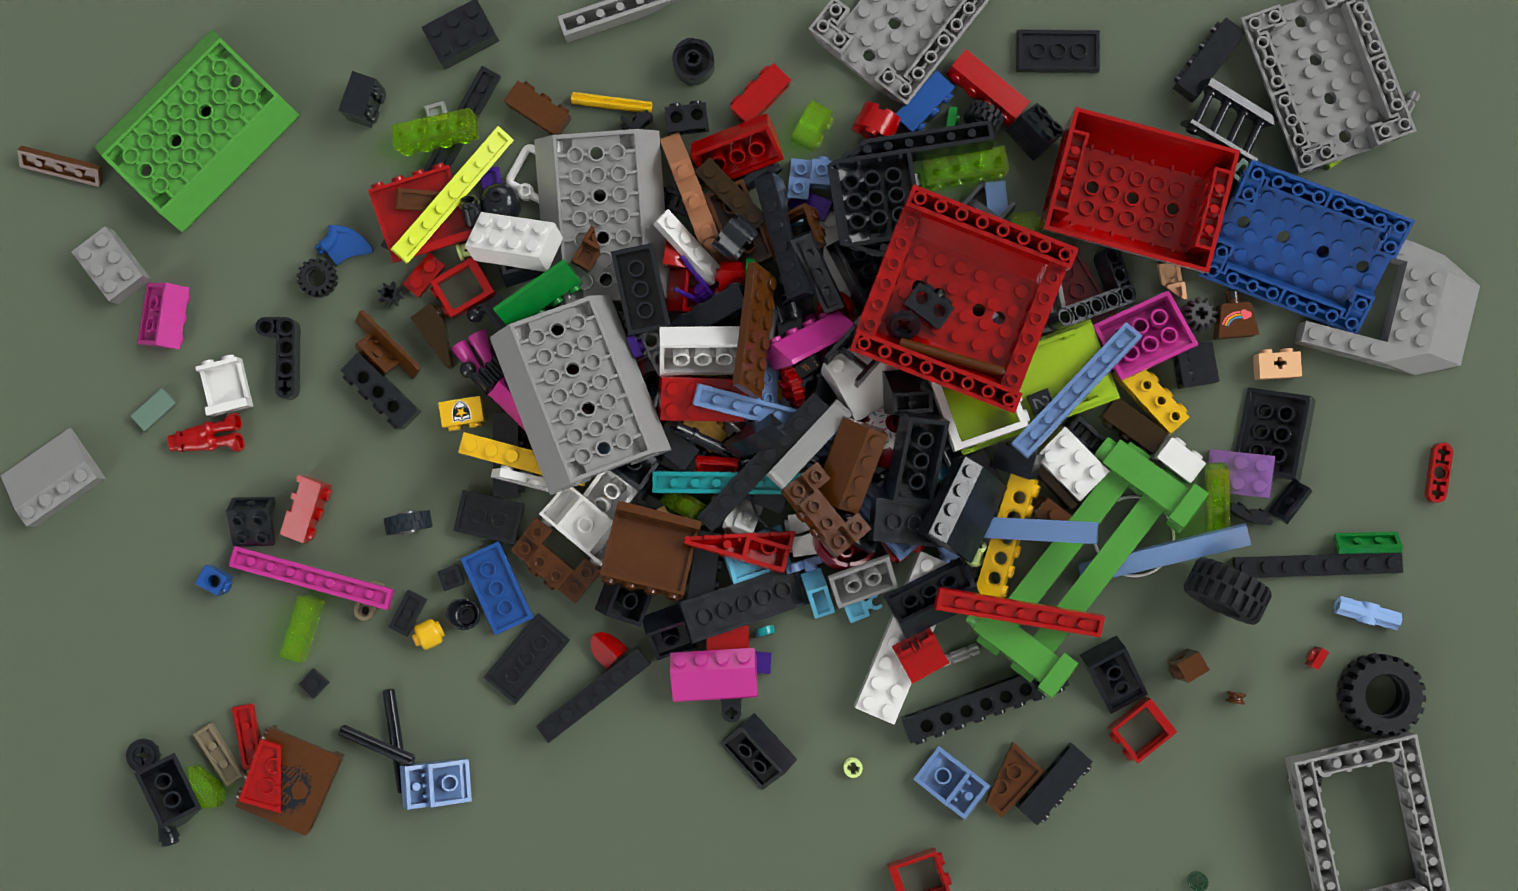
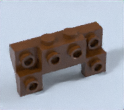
[780,462,871,559]
[511,517,600,603]

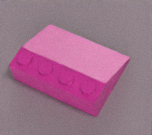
[1093,290,1199,381]

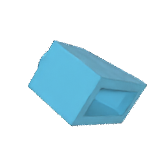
[801,568,835,619]

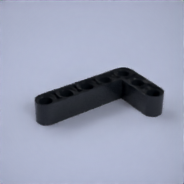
[1046,247,1137,331]

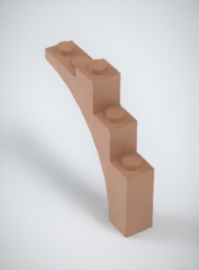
[660,132,727,264]

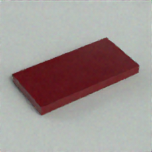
[1062,245,1116,325]

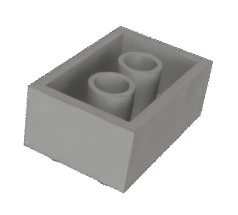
[72,227,151,304]

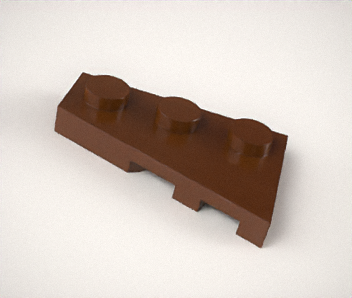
[985,741,1044,818]

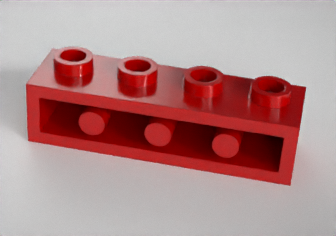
[946,49,1030,127]

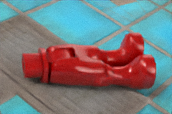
[168,412,245,452]

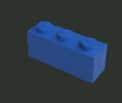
[896,71,955,133]

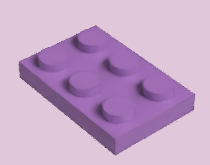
[1205,449,1275,499]

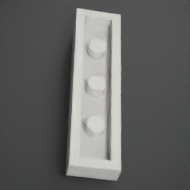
[653,209,720,286]

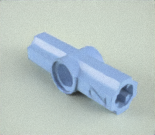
[1333,596,1402,630]

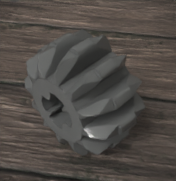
[1182,297,1218,332]

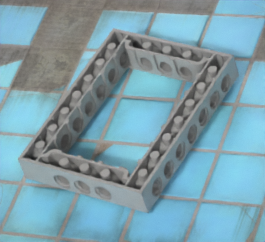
[1285,731,1450,891]

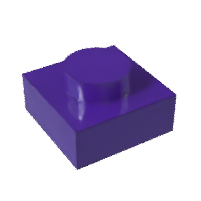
[627,335,646,360]

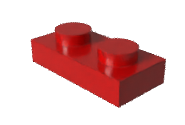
[403,252,446,298]

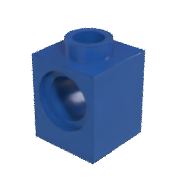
[195,565,234,596]

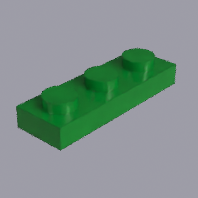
[1333,532,1403,554]

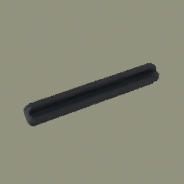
[338,725,416,766]

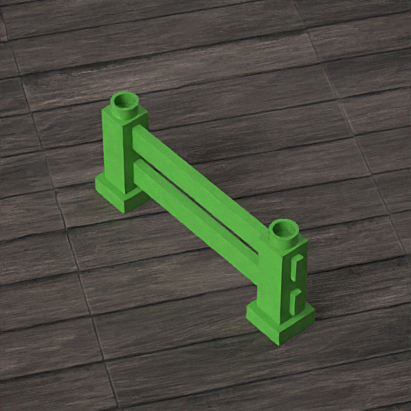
[965,437,1209,700]

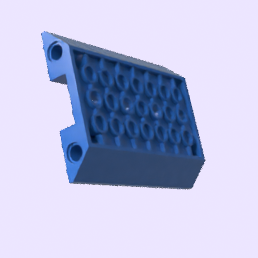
[1198,159,1415,334]

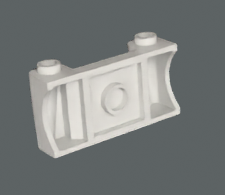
[539,487,613,568]

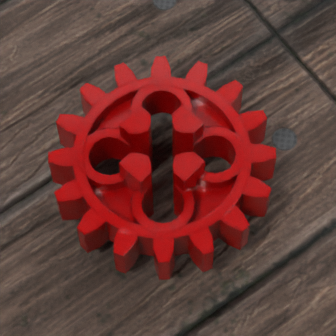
[778,365,805,409]

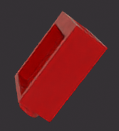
[430,257,497,320]
[1107,696,1177,763]
[887,847,952,891]

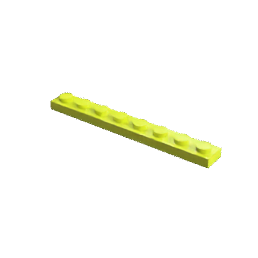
[390,126,514,264]

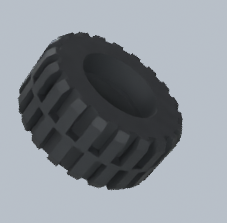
[1184,557,1272,625]
[1336,653,1426,737]

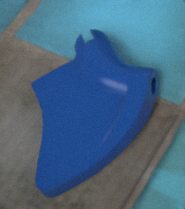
[315,225,373,265]

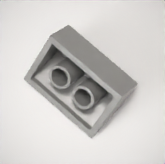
[827,554,898,609]

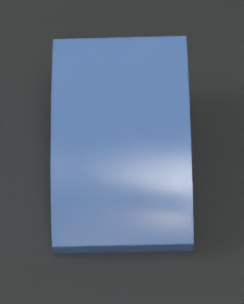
[913,746,991,820]
[400,759,472,810]

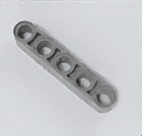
[767,399,852,489]

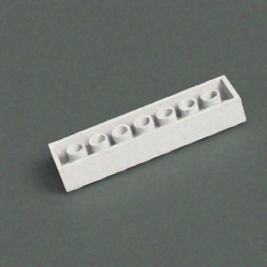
[854,551,947,724]

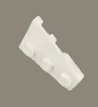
[491,465,566,492]

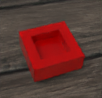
[1305,646,1329,670]

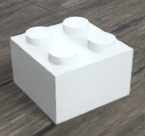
[1150,437,1206,484]

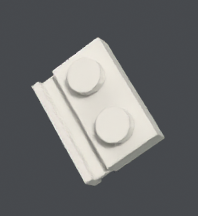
[722,499,763,534]

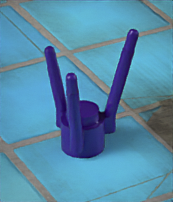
[674,255,715,304]

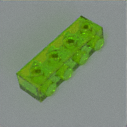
[392,108,479,156]
[921,145,1010,191]

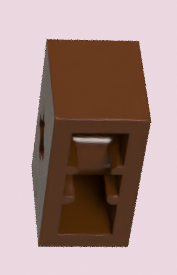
[1167,649,1210,683]

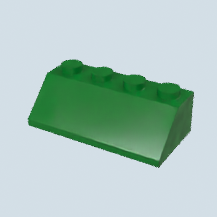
[493,259,583,325]

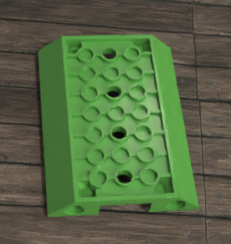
[95,29,301,233]

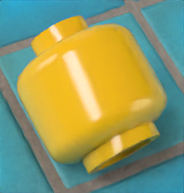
[412,619,445,650]

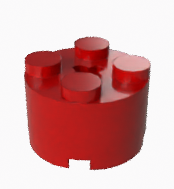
[851,102,901,140]

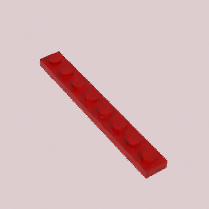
[934,587,1105,637]

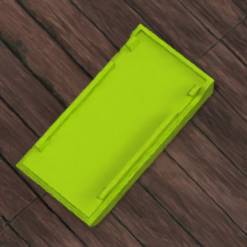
[942,319,1120,457]

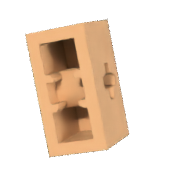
[1253,348,1302,380]

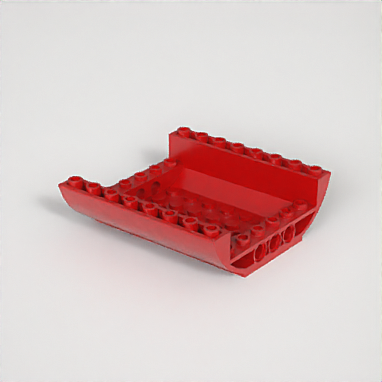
[850,184,1079,414]

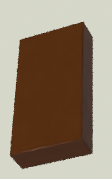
[395,188,440,211]

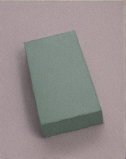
[131,388,178,432]

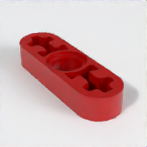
[1424,443,1453,503]

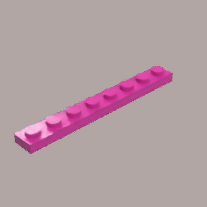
[229,546,395,610]

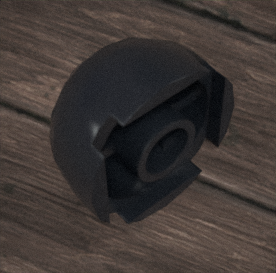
[479,183,521,217]

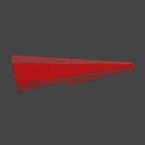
[683,531,796,573]

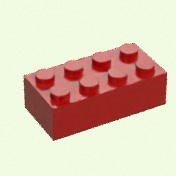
[658,375,746,422]

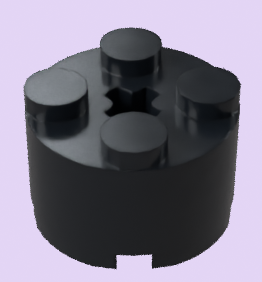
[672,38,714,86]
[711,212,758,262]

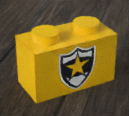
[438,396,487,431]

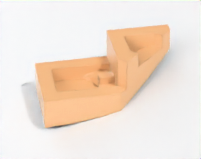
[1157,262,1187,299]

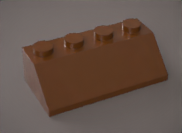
[818,416,888,514]

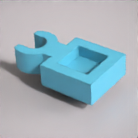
[844,595,882,623]

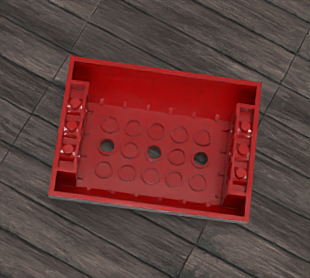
[1040,107,1240,274]

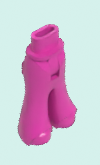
[451,329,497,403]

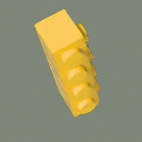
[1111,370,1189,435]

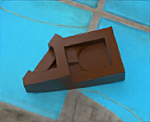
[571,226,600,273]

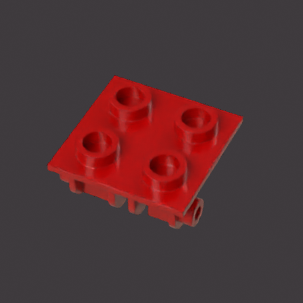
[892,628,949,684]

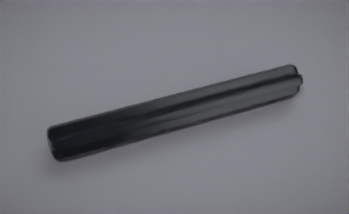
[383,689,405,793]

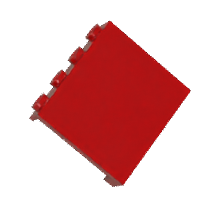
[368,163,472,264]

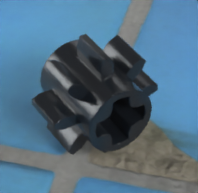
[377,281,404,308]

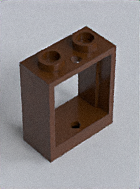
[762,203,827,263]

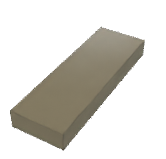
[193,722,245,787]

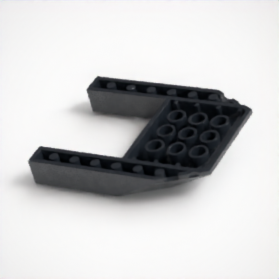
[827,120,1010,258]

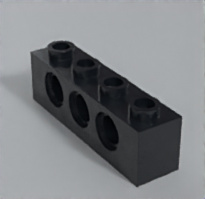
[340,352,422,429]

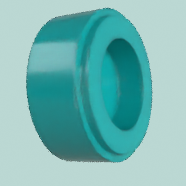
[754,625,776,639]

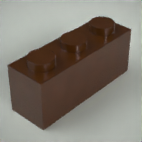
[504,80,572,135]

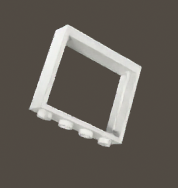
[929,381,1030,452]

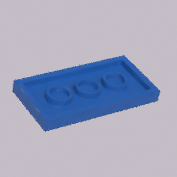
[461,541,534,635]

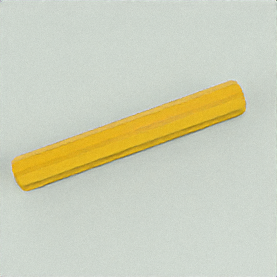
[571,92,653,114]

